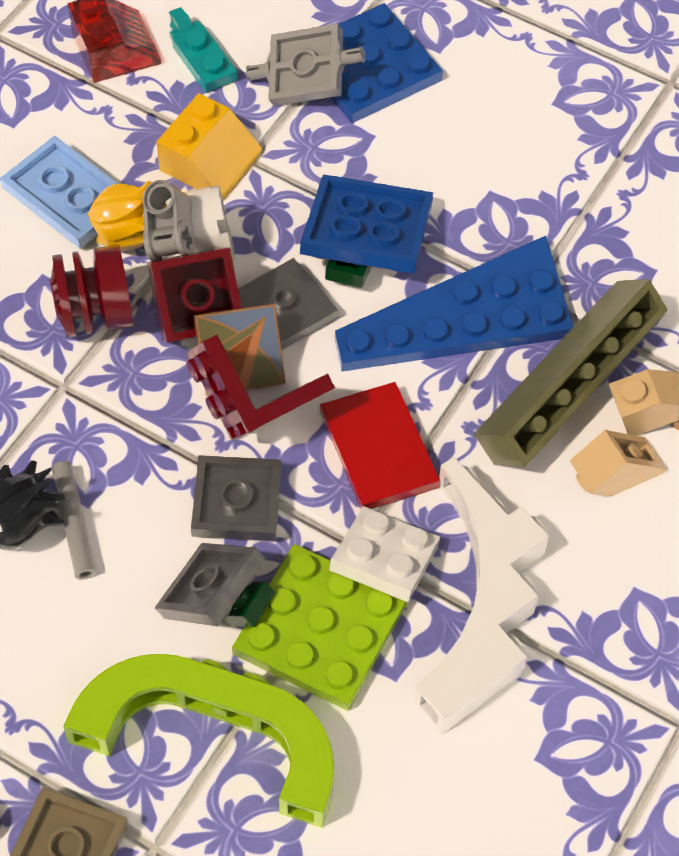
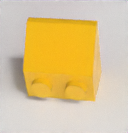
[156,93,262,199]

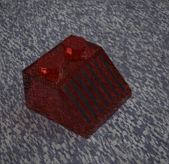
[67,0,162,83]

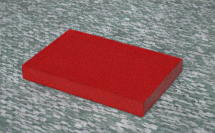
[320,381,440,509]

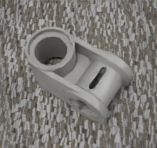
[142,180,195,262]

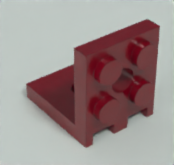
[186,335,335,440]

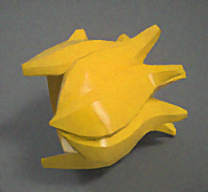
[87,181,166,251]

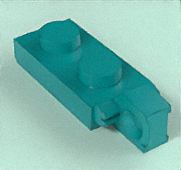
[168,7,238,93]

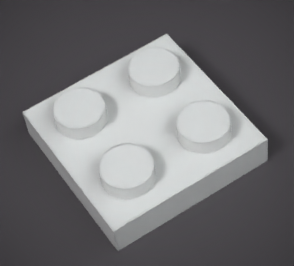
[329,506,441,602]

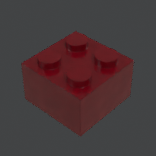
[146,247,242,343]

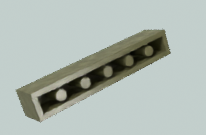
[474,279,668,467]

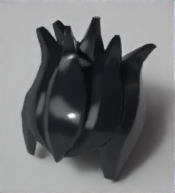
[0,460,66,550]

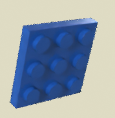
[331,3,443,123]
[300,174,434,274]

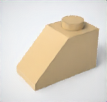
[609,369,679,436]
[570,430,667,497]

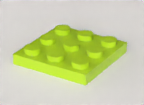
[232,544,407,711]

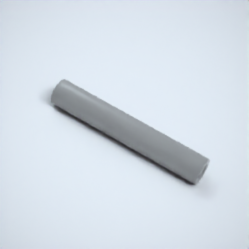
[52,461,96,580]

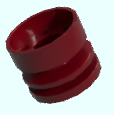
[50,244,134,338]

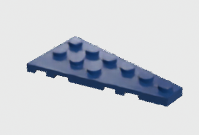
[334,235,574,372]

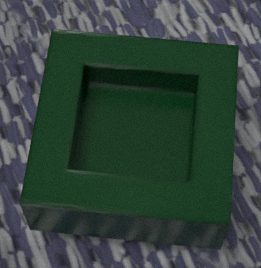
[325,259,372,288]
[223,581,276,627]

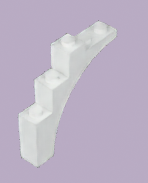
[414,456,549,735]

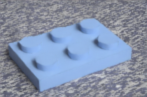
[0,135,118,249]

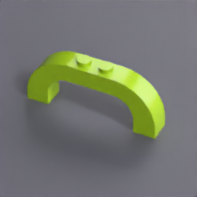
[63,654,334,828]

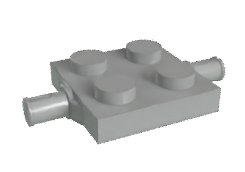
[245,23,366,106]

